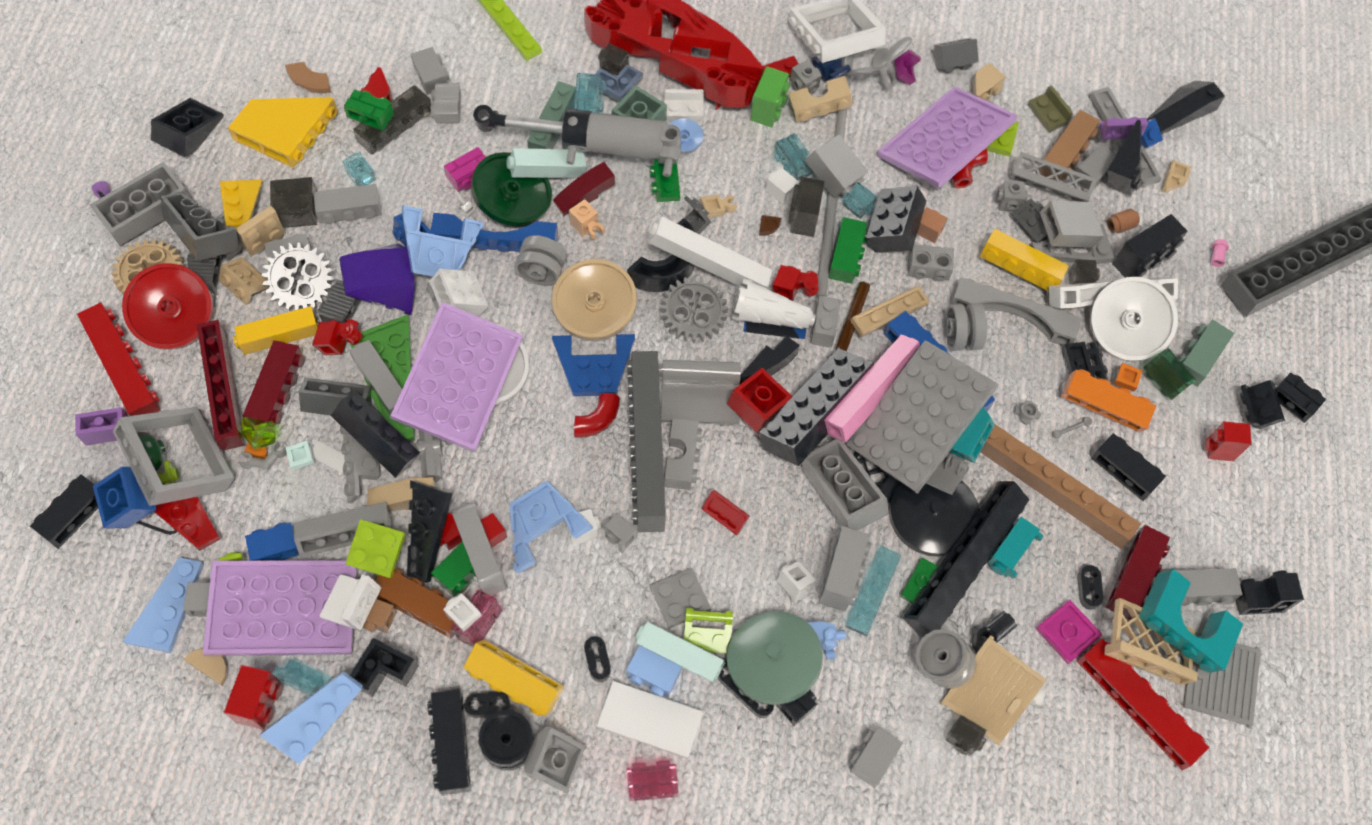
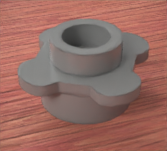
[1015,401,1041,424]

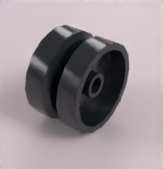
[478,710,535,771]

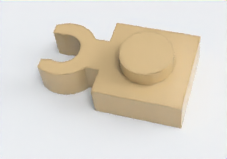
[699,195,737,217]

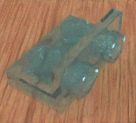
[272,659,332,696]

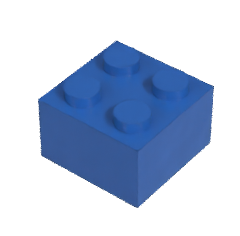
[93,466,156,528]

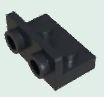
[1240,380,1285,429]

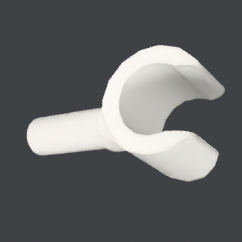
[455,192,474,217]

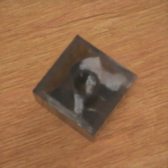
[270,177,318,228]
[787,177,825,237]

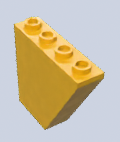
[228,97,338,168]

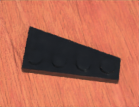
[407,480,453,583]

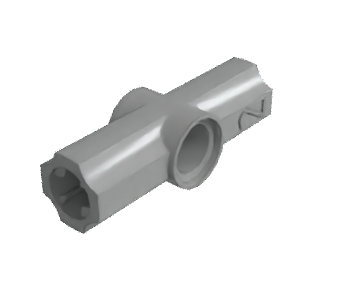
[417,430,443,482]

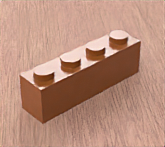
[374,568,459,639]

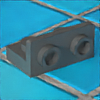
[1012,198,1048,242]

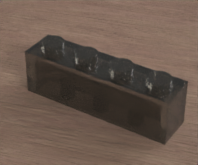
[353,85,431,155]

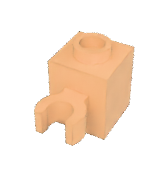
[569,199,604,240]

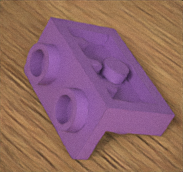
[1099,117,1148,140]

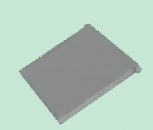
[1183,632,1261,729]

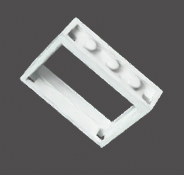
[789,0,886,63]

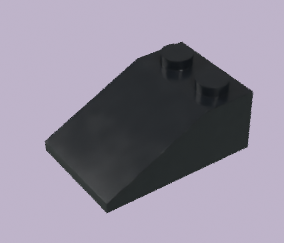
[151,98,224,157]
[1107,119,1142,196]

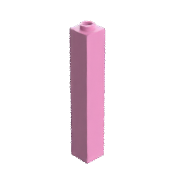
[825,335,920,442]

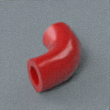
[952,148,988,189]
[574,393,620,438]

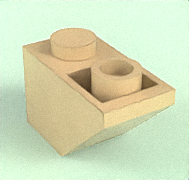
[972,63,1006,101]

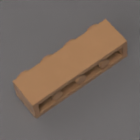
[1039,110,1100,181]

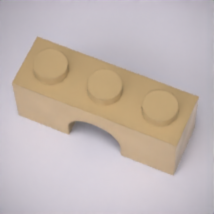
[788,76,852,123]

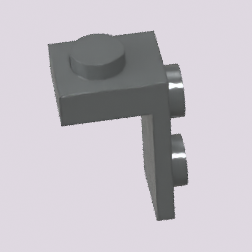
[684,195,711,234]

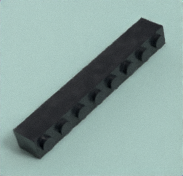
[903,481,1030,637]

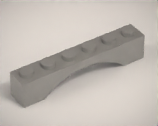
[951,277,1082,346]

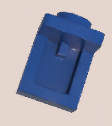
[1142,117,1163,148]

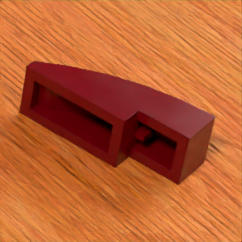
[553,161,615,216]

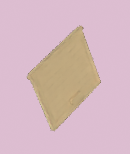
[940,635,1047,745]

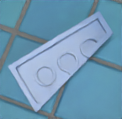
[123,557,204,653]
[259,671,363,764]

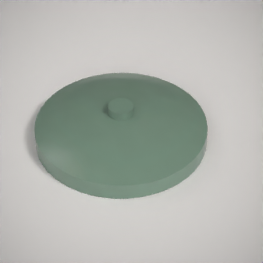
[727,611,823,705]

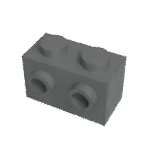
[934,38,979,72]

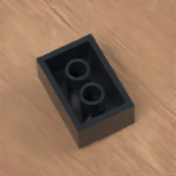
[866,186,927,253]
[1113,214,1188,278]

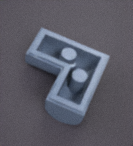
[589,64,643,102]

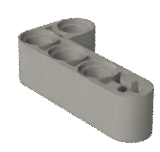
[451,502,506,598]

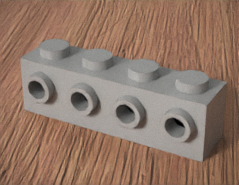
[294,502,392,557]

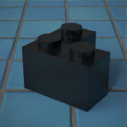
[1236,570,1304,615]
[349,638,419,698]

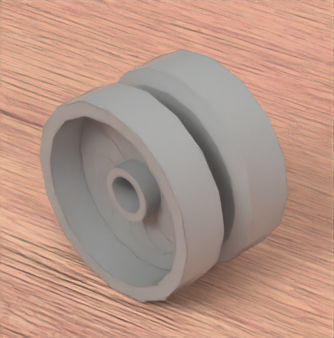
[514,236,567,286]
[945,303,987,351]
[916,629,976,689]

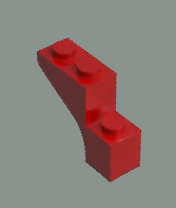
[440,513,507,551]

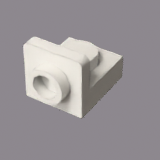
[443,593,482,632]

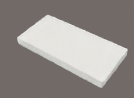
[597,681,704,759]

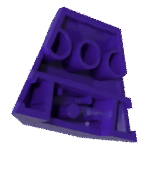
[339,243,415,316]

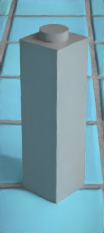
[349,340,402,416]

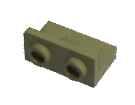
[1027,85,1073,133]

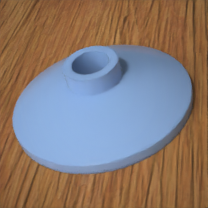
[669,118,704,152]

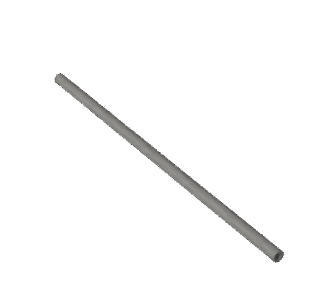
[816,54,854,299]

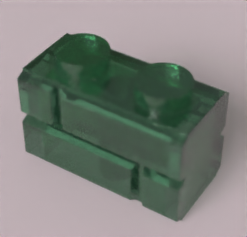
[1143,348,1197,400]

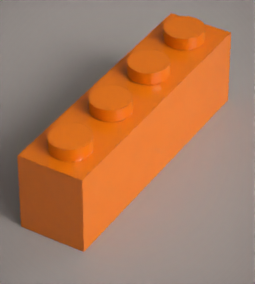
[1060,369,1156,433]

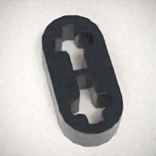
[1078,565,1103,610]
[584,636,611,682]
[464,693,511,718]

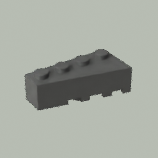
[160,191,239,261]

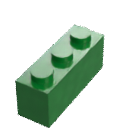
[829,217,868,284]

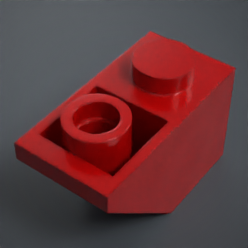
[361,67,393,103]

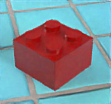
[727,368,793,433]
[223,665,282,730]

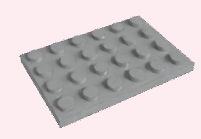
[846,340,998,494]

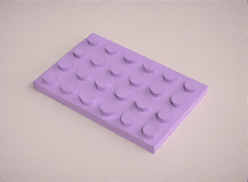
[878,86,1017,188]
[390,302,523,453]
[203,560,357,656]

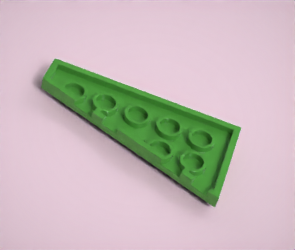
[350,314,415,442]

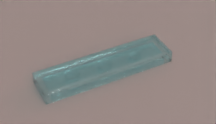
[845,546,901,637]

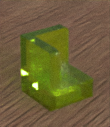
[242,417,276,450]

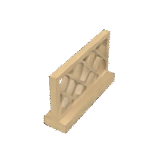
[1105,598,1198,685]

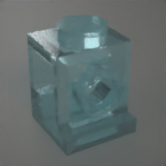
[342,151,376,186]

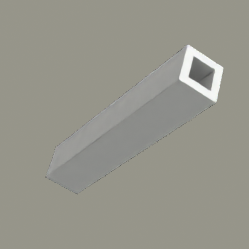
[648,217,772,288]

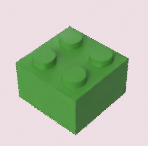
[750,67,790,127]

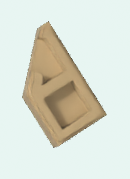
[1161,160,1191,193]

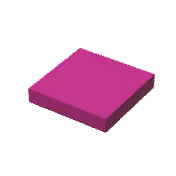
[1036,600,1103,664]

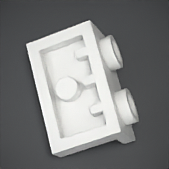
[664,89,704,121]

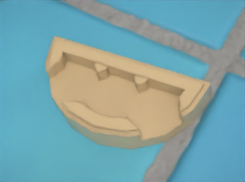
[183,649,227,686]

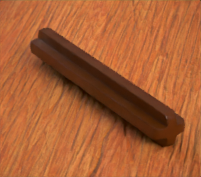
[836,281,870,351]

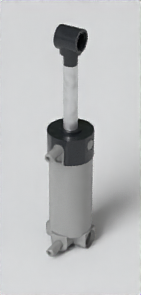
[473,105,682,177]

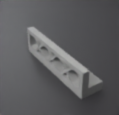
[1010,152,1097,202]

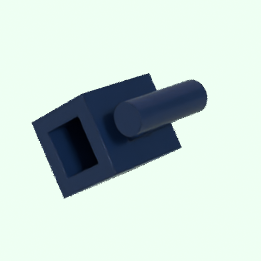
[812,56,851,82]

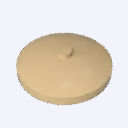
[552,259,637,341]

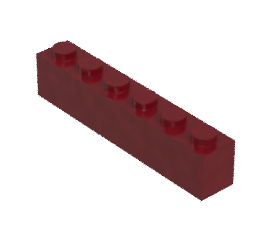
[197,320,245,451]

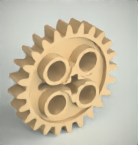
[111,239,183,295]

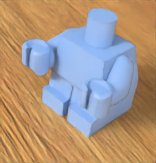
[808,621,846,660]

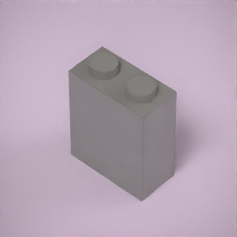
[805,134,869,198]
[1040,200,1104,248]

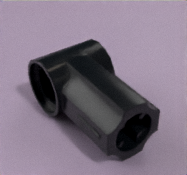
[971,611,1017,652]

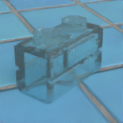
[574,73,605,113]
[773,133,814,181]

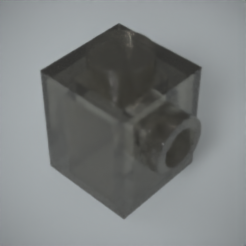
[598,43,629,76]
[1068,259,1100,284]
[945,715,987,755]

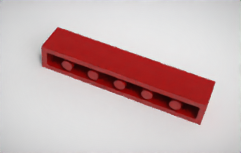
[77,302,161,416]
[1077,638,1210,771]

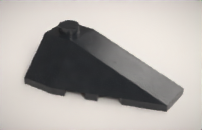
[1147,80,1225,134]

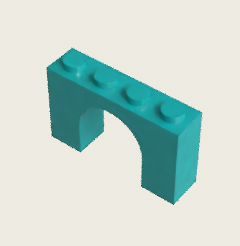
[1138,569,1243,673]

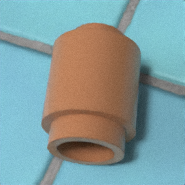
[1107,208,1140,234]

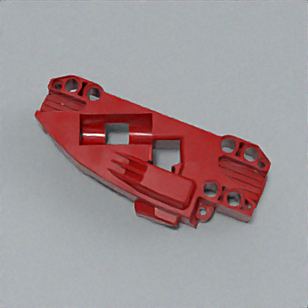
[584,0,764,110]

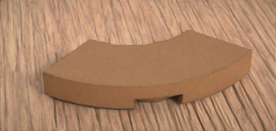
[285,61,331,93]

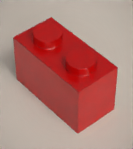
[1205,421,1252,462]

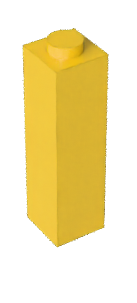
[233,306,318,355]

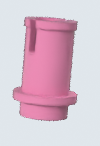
[1211,239,1229,267]

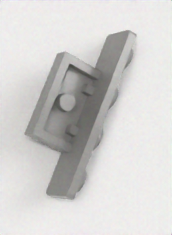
[340,425,380,504]

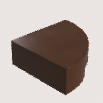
[759,215,782,236]

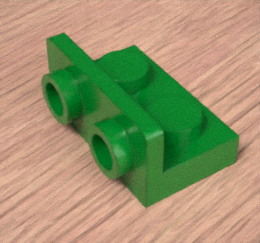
[650,159,681,202]

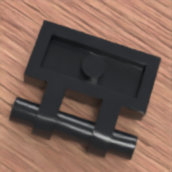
[1062,342,1108,380]

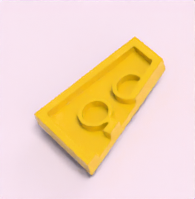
[220,179,262,228]

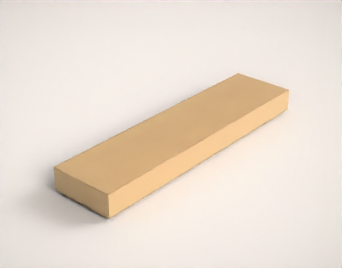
[850,285,930,337]

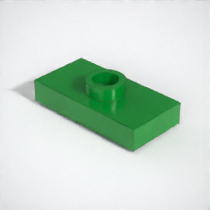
[900,557,939,604]

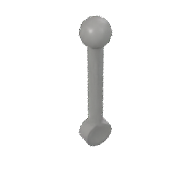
[1052,417,1092,439]

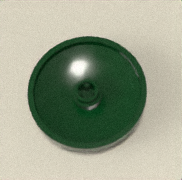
[471,152,552,227]

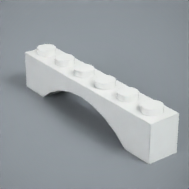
[1049,277,1178,309]

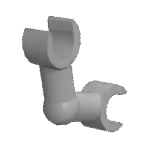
[238,441,287,470]

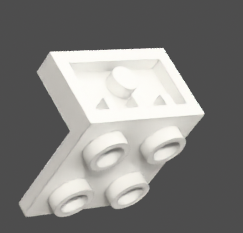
[320,575,381,631]

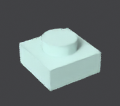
[285,441,315,470]

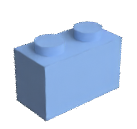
[626,645,682,697]

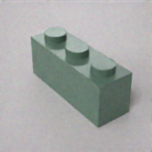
[1176,319,1234,387]

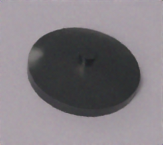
[889,480,979,557]

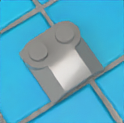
[524,726,586,793]

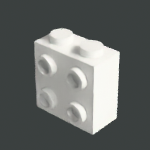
[429,268,488,317]

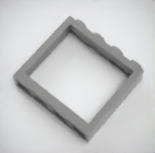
[113,407,234,506]

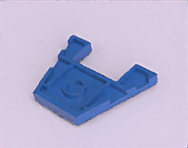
[552,334,635,396]

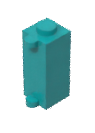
[988,516,1044,578]

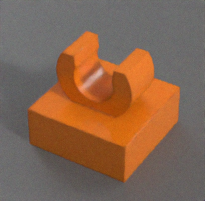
[1114,363,1142,392]

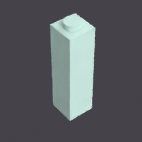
[507,148,587,178]
[636,622,725,685]

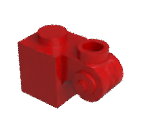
[773,265,819,301]
[312,319,362,355]

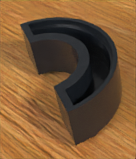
[627,218,695,292]

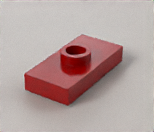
[701,490,750,535]

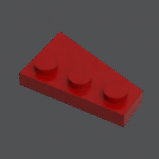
[153,497,220,551]

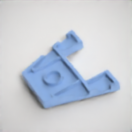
[402,205,484,277]
[510,481,593,573]

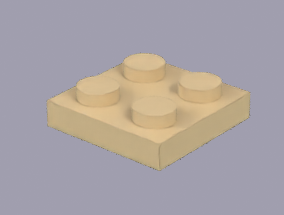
[236,206,285,257]

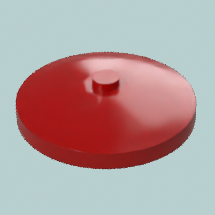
[122,263,213,350]

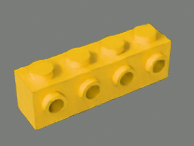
[979,229,1069,291]
[463,639,565,716]

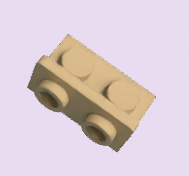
[219,257,268,305]

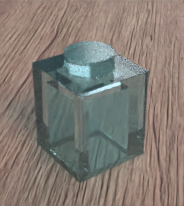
[842,182,876,219]

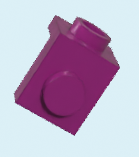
[894,50,921,85]

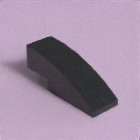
[740,336,800,384]

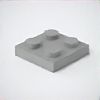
[650,568,711,629]

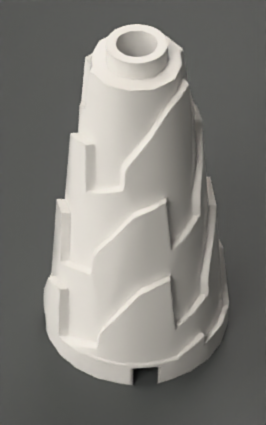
[731,278,816,329]

